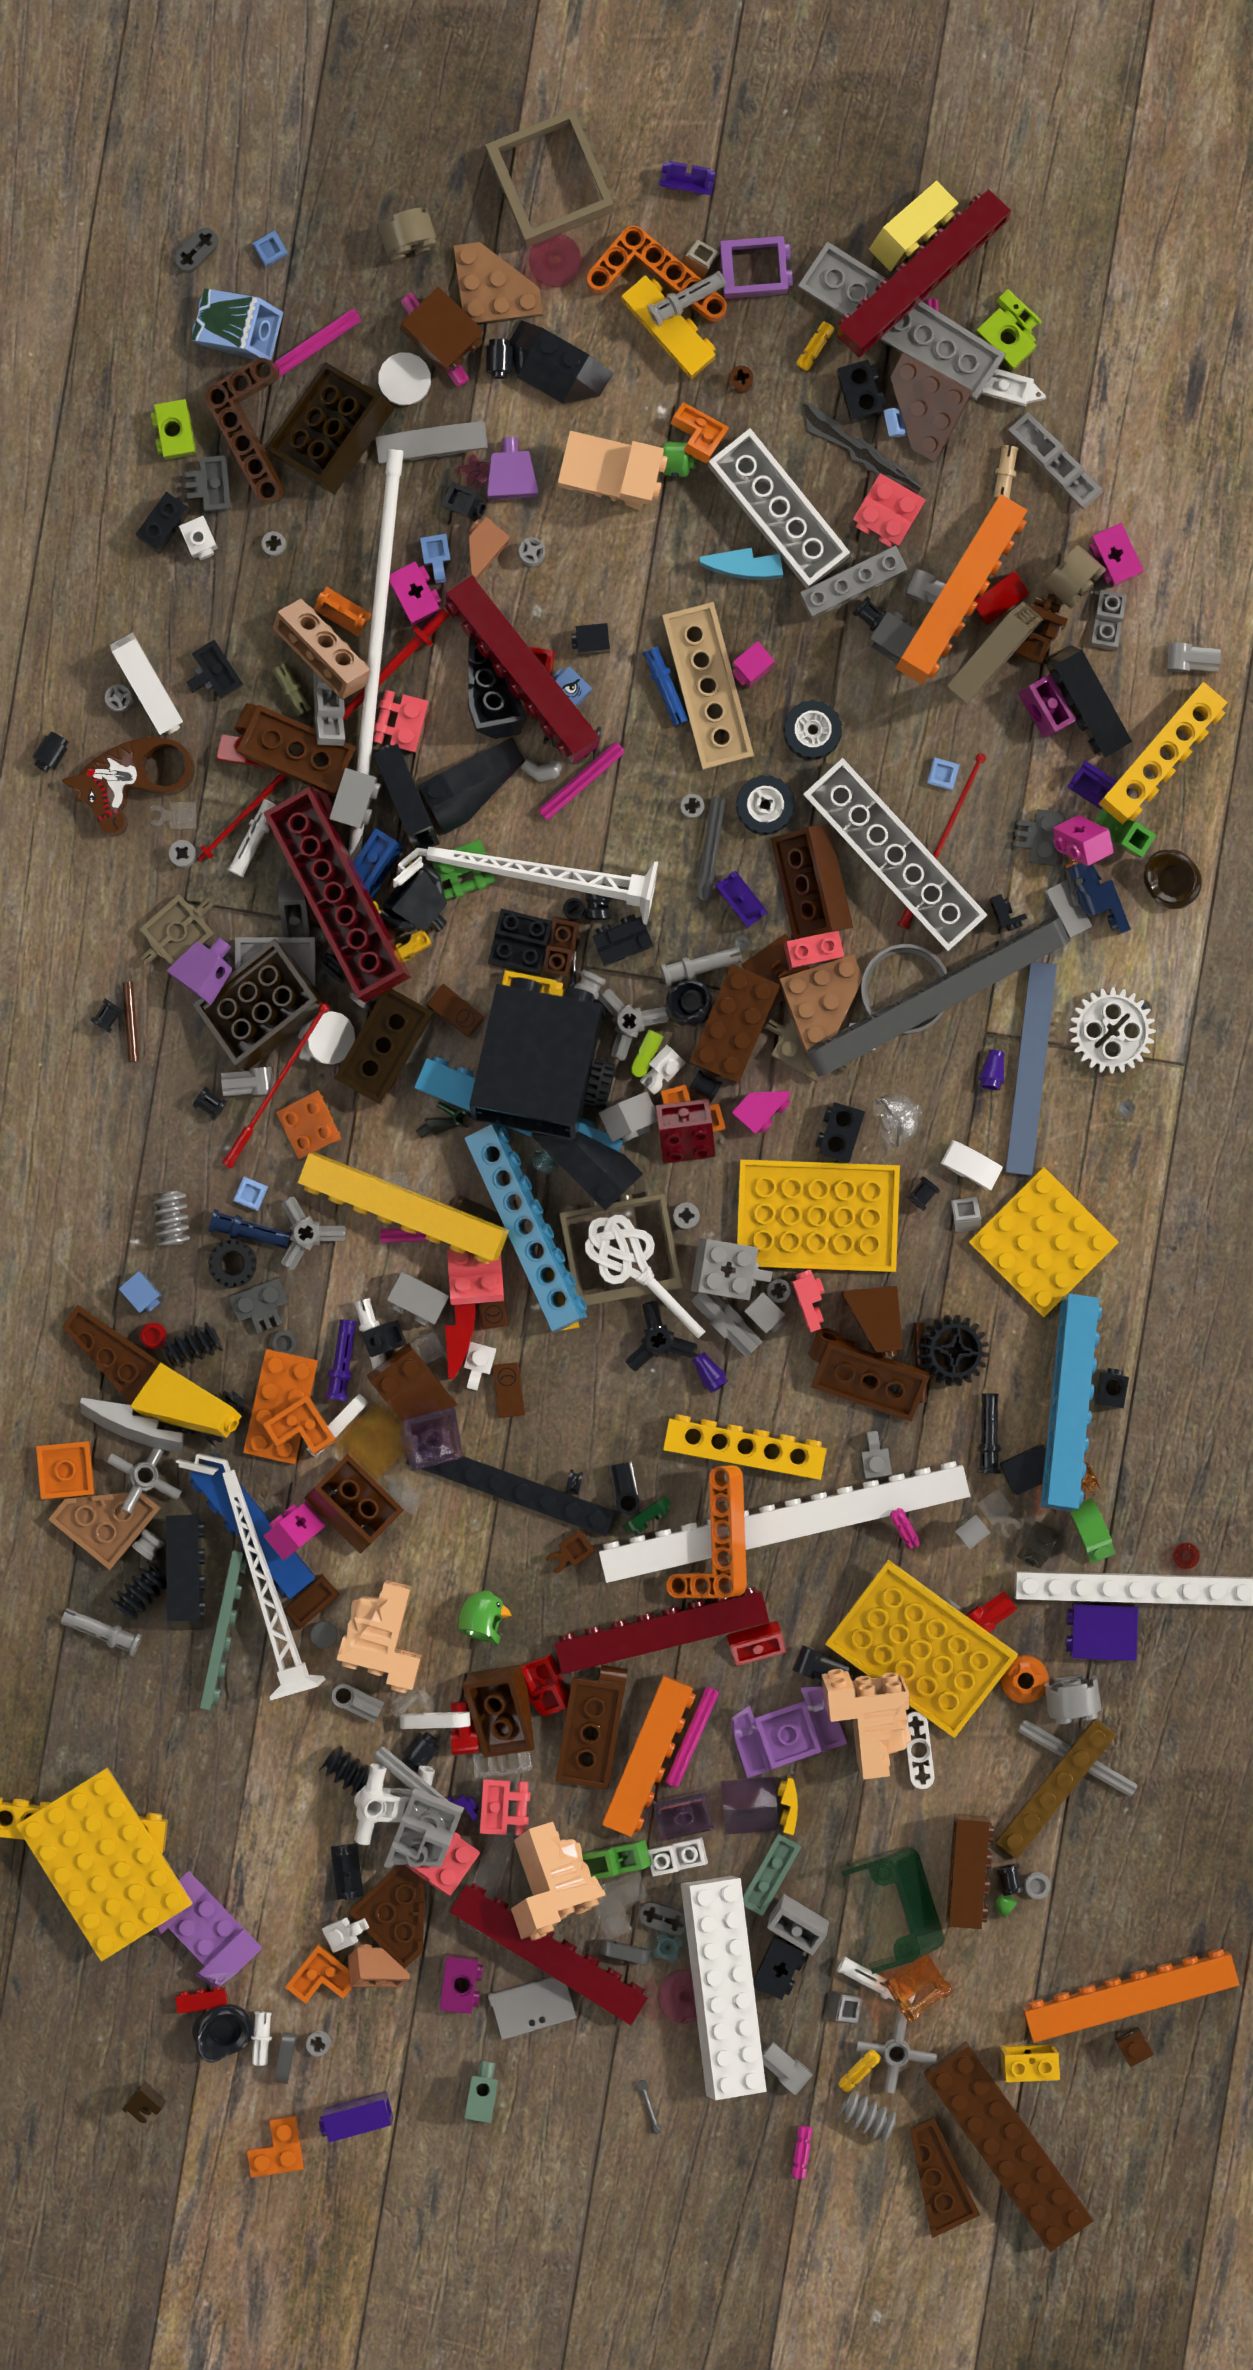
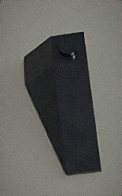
[468,636,527,739]
[418,737,525,835]
[531,1131,643,1211]

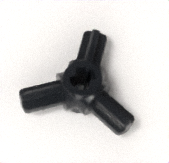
[625,1301,697,1372]

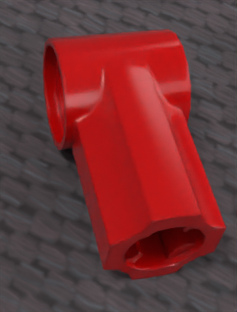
[966,1590,1017,1633]
[450,1701,479,1755]

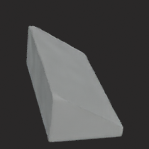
[1044,880,1092,938]

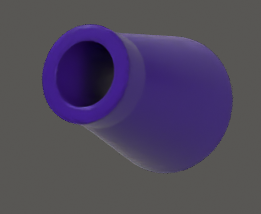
[978,1050,1005,1091]
[692,1352,728,1393]

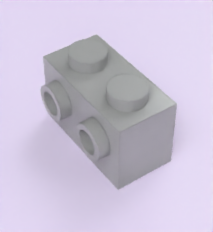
[329,768,380,829]
[599,1092,658,1142]
[387,1272,450,1327]
[767,1894,829,1956]

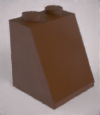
[841,1286,903,1357]

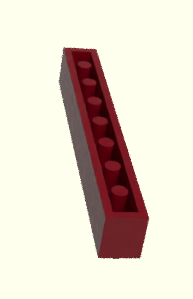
[837,189,1011,358]
[445,576,600,764]
[554,1587,770,1675]
[448,1882,648,2026]

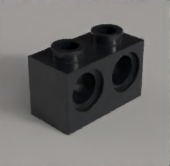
[837,360,886,424]
[815,1102,865,1163]

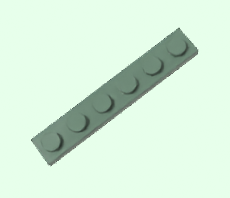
[200,1549,248,1710]

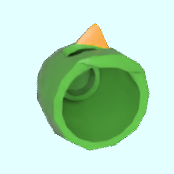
[457,1591,512,1645]

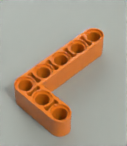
[587,226,726,323]
[666,1465,747,1598]

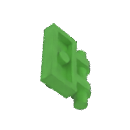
[432,840,496,900]

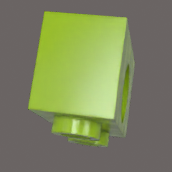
[975,308,1037,372]
[151,399,197,461]

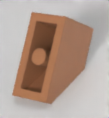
[469,517,511,581]
[347,1944,410,1988]

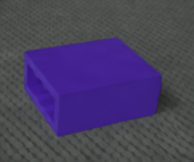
[1065,1603,1138,1661]
[319,2091,394,2143]

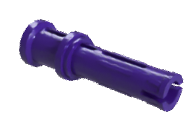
[325,1319,357,1401]

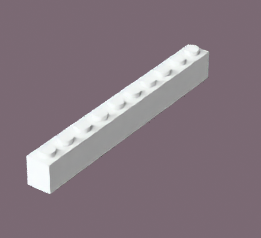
[1014,1571,1253,1606]

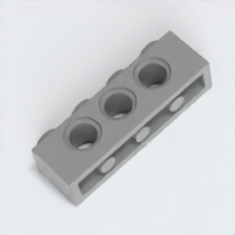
[799,545,908,620]

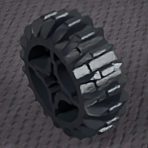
[917,1315,989,1386]

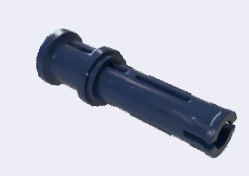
[208,1209,291,1249]

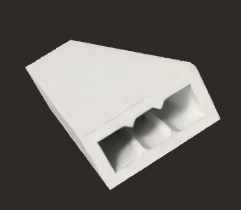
[110,632,183,735]

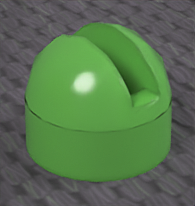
[994,1895,1017,1919]

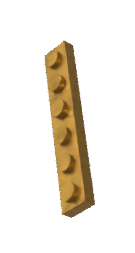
[996,1718,1116,1859]

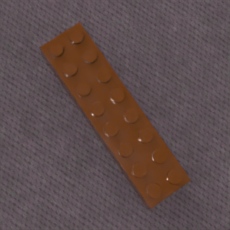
[923,2041,1094,2252]

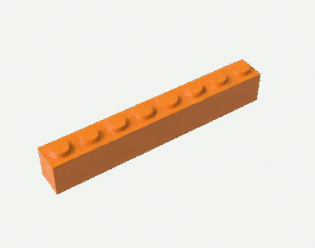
[895,494,1028,685]
[1023,1949,1240,2043]

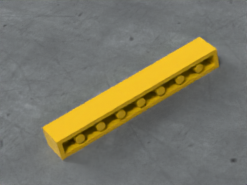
[298,1152,509,1264]

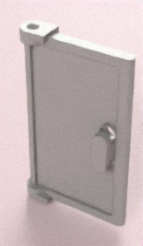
[488,1976,576,2040]

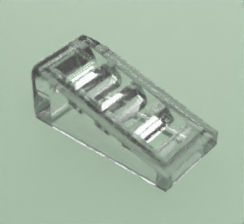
[472,1751,532,1779]

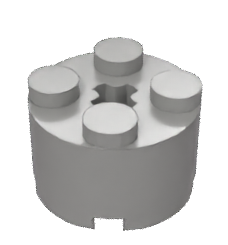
[1044,1674,1102,1724]

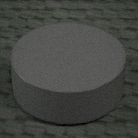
[271,1330,298,1354]
[311,1621,338,1648]

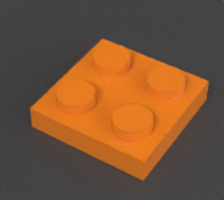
[36,1441,95,1499]

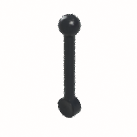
[568,938,580,988]

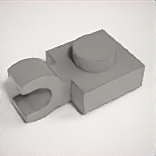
[861,1430,892,1479]

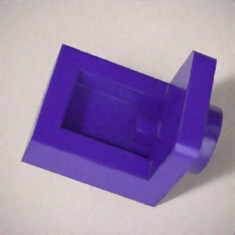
[447,1793,480,1821]

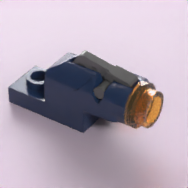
[1065,856,1131,935]

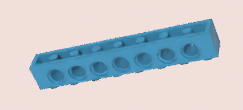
[464,1124,588,1332]

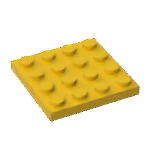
[968,1167,1119,1317]

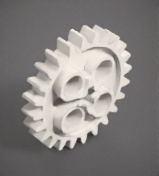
[1068,987,1156,1074]

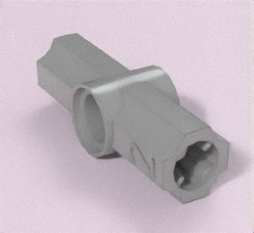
[691,1292,762,1358]

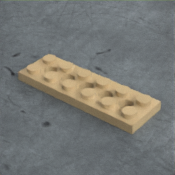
[662,602,754,770]

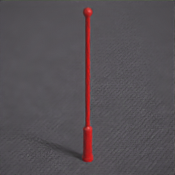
[897,753,986,930]
[221,1003,329,1169]

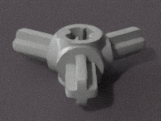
[599,989,669,1061]
[281,1196,346,1270]

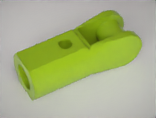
[996,289,1042,334]
[631,1030,664,1077]

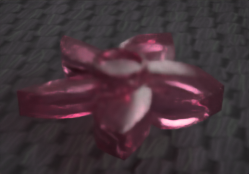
[459,454,491,486]

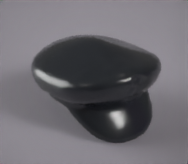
[192,2004,254,2063]

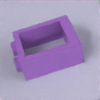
[720,236,793,299]

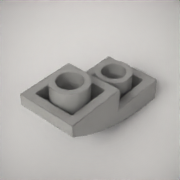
[1090,590,1127,651]

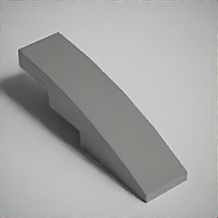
[1008,412,1103,510]
[375,421,488,464]
[313,671,345,746]
[80,1398,183,1454]

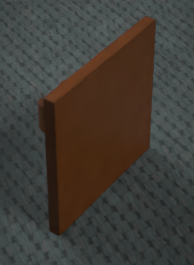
[742,934,810,1007]

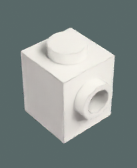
[179,516,218,560]

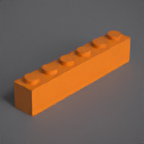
[602,1674,696,1837]

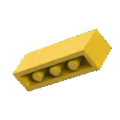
[621,275,716,380]

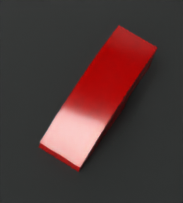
[445,1303,476,1379]

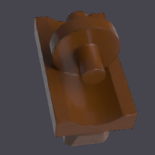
[1024,593,1068,641]

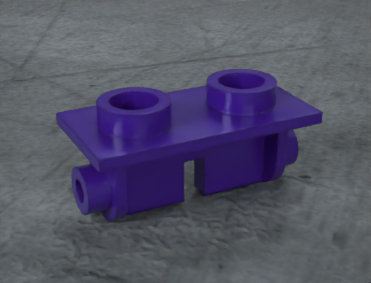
[659,161,716,195]

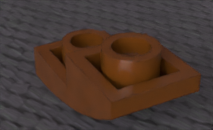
[543,917,581,976]

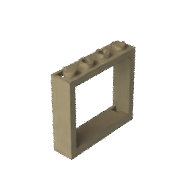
[485,109,617,248]
[947,602,1043,704]
[559,1189,682,1306]

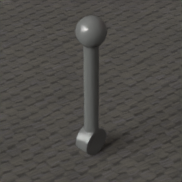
[637,2080,662,2134]

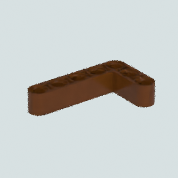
[205,358,285,503]

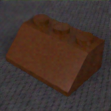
[304,1454,404,1554]

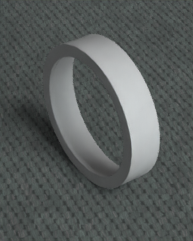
[860,944,948,1034]

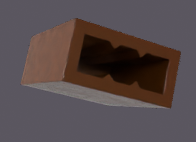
[399,286,484,374]

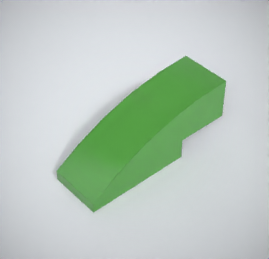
[582,1839,651,1879]

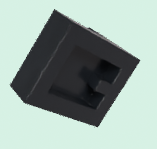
[441,482,488,522]
[989,894,1027,931]
[362,1320,407,1357]

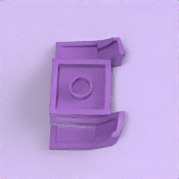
[730,1687,848,1779]
[154,1871,262,1987]

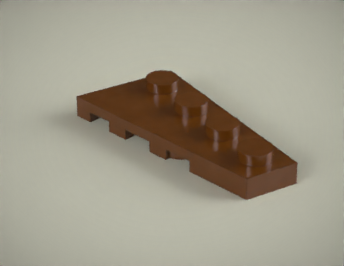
[62,1305,165,1405]
[910,2117,980,2238]

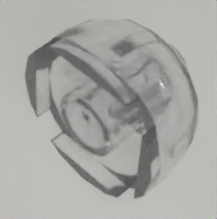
[873,1093,922,1147]

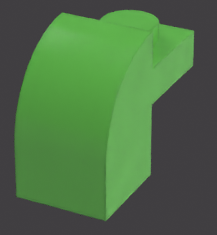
[1094,808,1156,858]
[1069,1498,1116,1564]

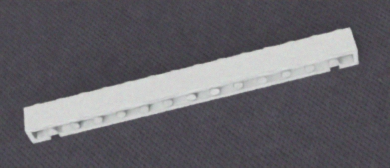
[599,1461,970,1583]

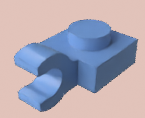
[420,534,451,584]

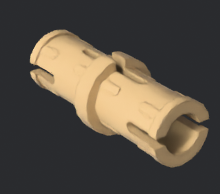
[993,445,1019,500]

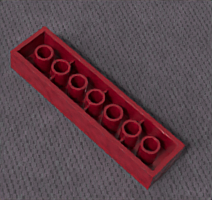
[263,787,411,1003]

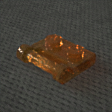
[884,1953,953,2022]

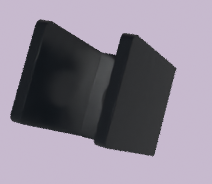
[1000,1444,1046,1495]

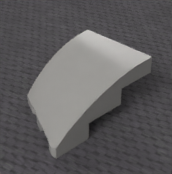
[384,1788,464,1868]

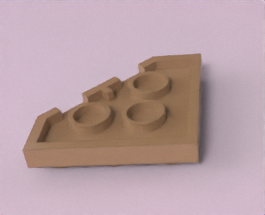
[454,242,543,324]
[778,954,862,1055]
[48,1492,161,1570]

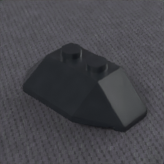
[510,320,613,404]

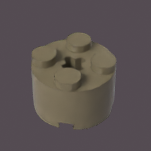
[377,208,437,262]
[1044,545,1106,609]

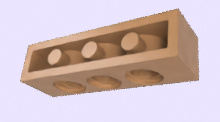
[273,599,371,700]

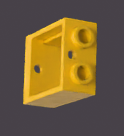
[1000,2043,1060,2082]

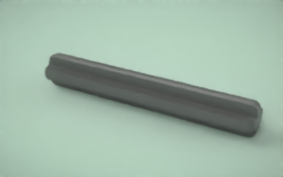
[696,796,726,901]

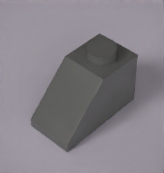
[278,880,310,937]

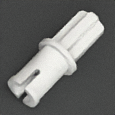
[251,2011,272,2066]

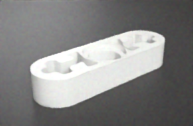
[307,1393,369,1458]
[906,1711,934,1789]
[399,1712,471,1729]

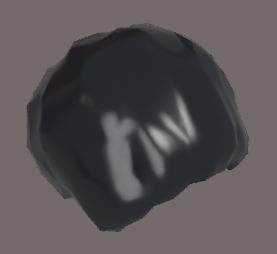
[665,980,712,1027]

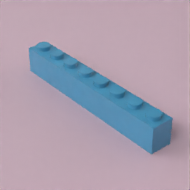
[414,1056,624,1152]
[1040,1294,1102,1512]

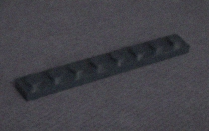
[406,1438,615,1536]

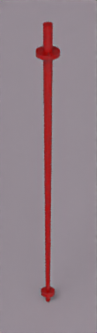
[197,609,450,862]

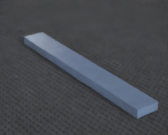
[1005,962,1057,1176]

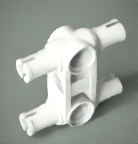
[354,1763,435,1845]

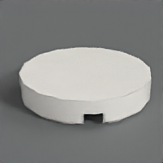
[378,353,431,406]
[304,1011,355,1065]

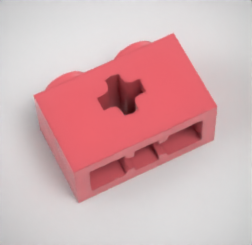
[783,930,844,970]

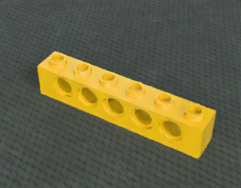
[1099,682,1228,825]
[663,1414,827,1480]

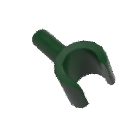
[437,1101,471,1128]

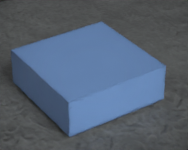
[252,230,289,268]

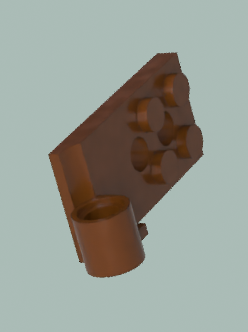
[234,703,356,796]
[808,1327,930,1422]
[556,1665,628,1789]

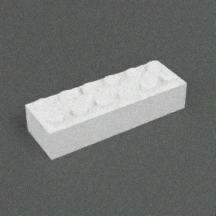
[708,428,850,589]

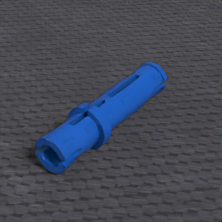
[642,646,689,726]

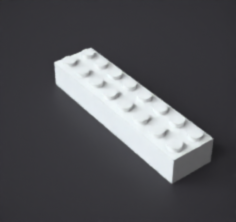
[804,758,988,952]
[681,1876,766,2100]

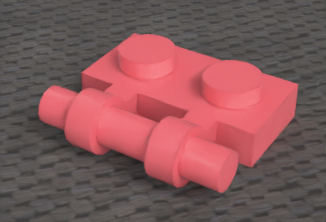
[373,690,429,753]
[480,1779,531,1835]

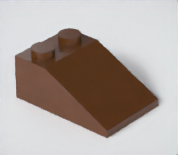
[367,1343,458,1437]
[462,1664,535,1758]

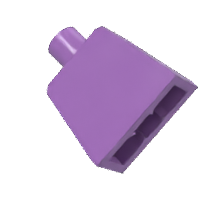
[487,437,539,500]
[167,938,232,1005]

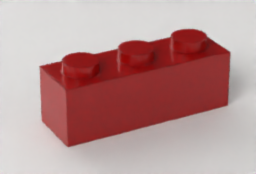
[175,1985,229,2014]

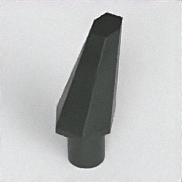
[415,1117,459,1139]

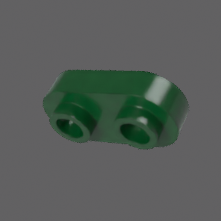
[622,1495,671,1536]

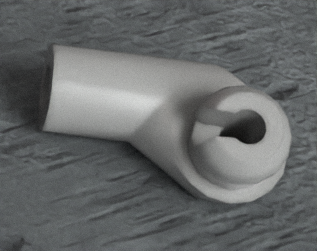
[521,758,562,782]

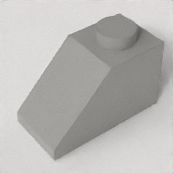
[743,1292,785,1333]

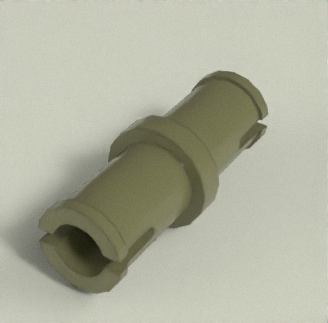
[271,663,312,717]

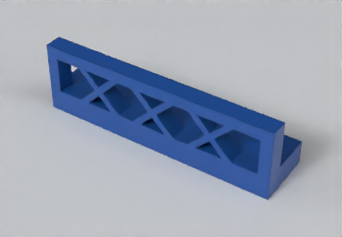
[354,828,404,899]

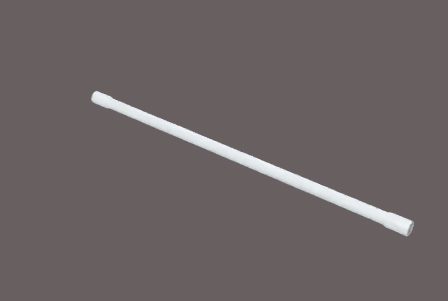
[348,449,404,863]

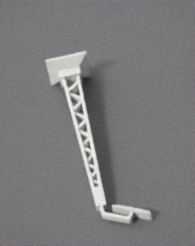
[393,847,658,925]
[176,1453,326,1701]

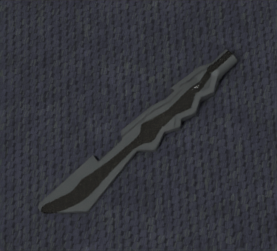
[803,402,922,494]

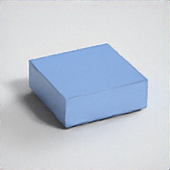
[883,408,907,438]
[927,757,960,791]
[233,1176,268,1211]

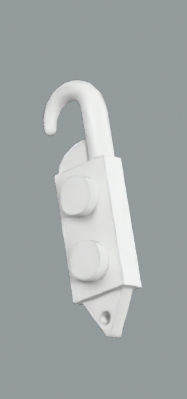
[981,369,1046,407]

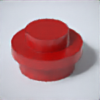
[140,1322,167,1349]

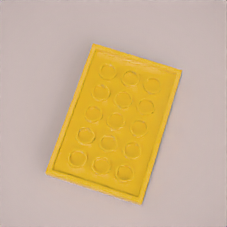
[737,1159,900,1272]
[825,1560,1018,1738]
[16,1767,193,1962]

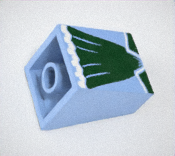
[191,288,284,360]

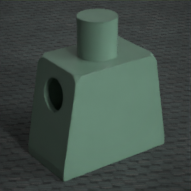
[464,2061,498,2123]

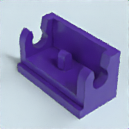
[1067,760,1129,810]
[715,871,768,929]

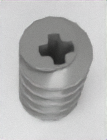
[152,1191,190,1246]
[836,2090,896,2144]

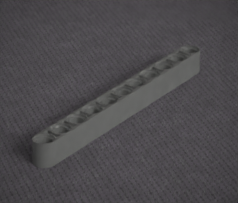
[806,916,1070,1077]

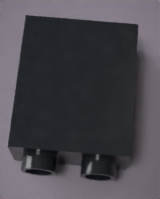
[469,977,602,1140]

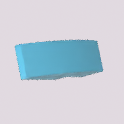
[699,548,783,580]

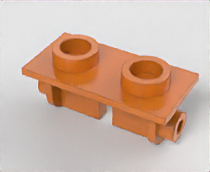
[313,587,372,637]

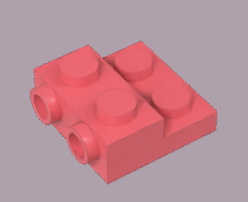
[853,473,926,547]
[447,1249,504,1305]
[791,1269,825,1332]
[406,1832,481,1897]

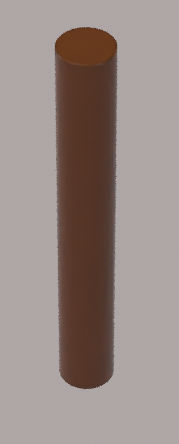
[122,982,139,1062]
[914,1322,927,1403]

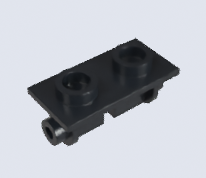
[331,1843,364,1900]

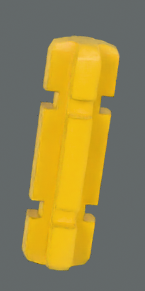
[797,321,834,371]
[839,2049,881,2092]

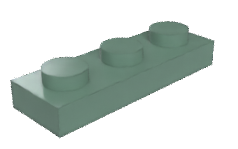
[743,1832,802,1916]

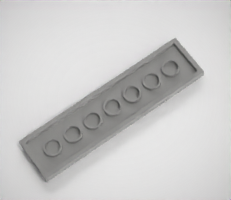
[798,241,1006,401]

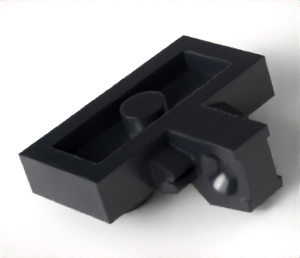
[186,640,243,699]

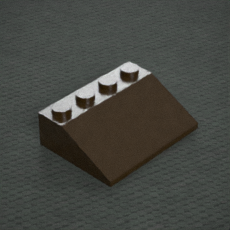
[265,362,395,495]
[193,939,327,1071]

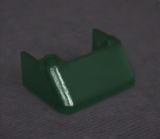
[839,1846,944,1974]

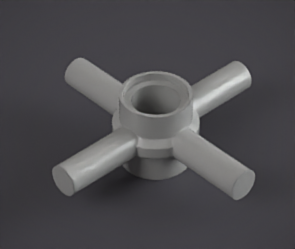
[107,1448,182,1514]
[856,2012,937,2093]

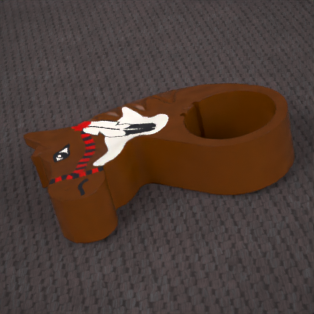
[62,737,195,836]

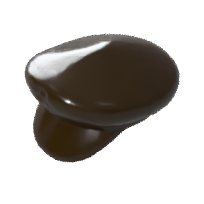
[1143,849,1202,909]

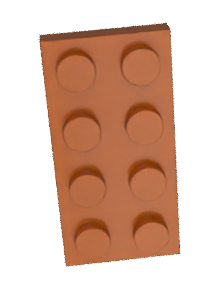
[243,1349,319,1464]

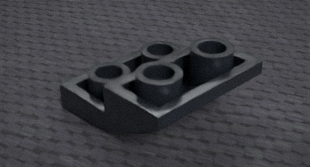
[488,908,552,976]

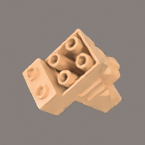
[558,431,668,511]
[337,1580,422,1693]
[821,1669,911,1780]
[511,1822,606,1941]

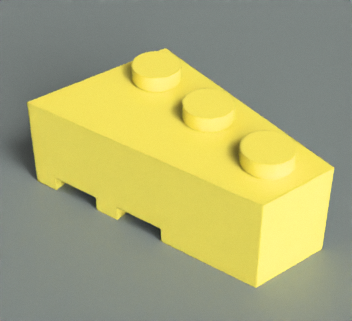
[869,181,959,272]

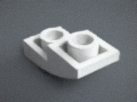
[941,1140,1003,1190]
[648,1837,708,1876]

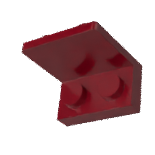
[656,1099,716,1163]

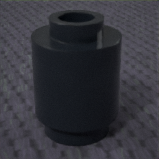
[486,339,513,379]
[32,731,69,773]
[401,1732,440,1773]

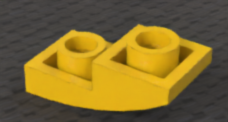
[777,1775,798,1835]

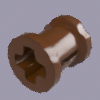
[729,365,753,394]

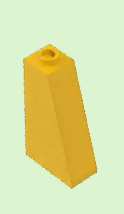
[130,1363,242,1438]

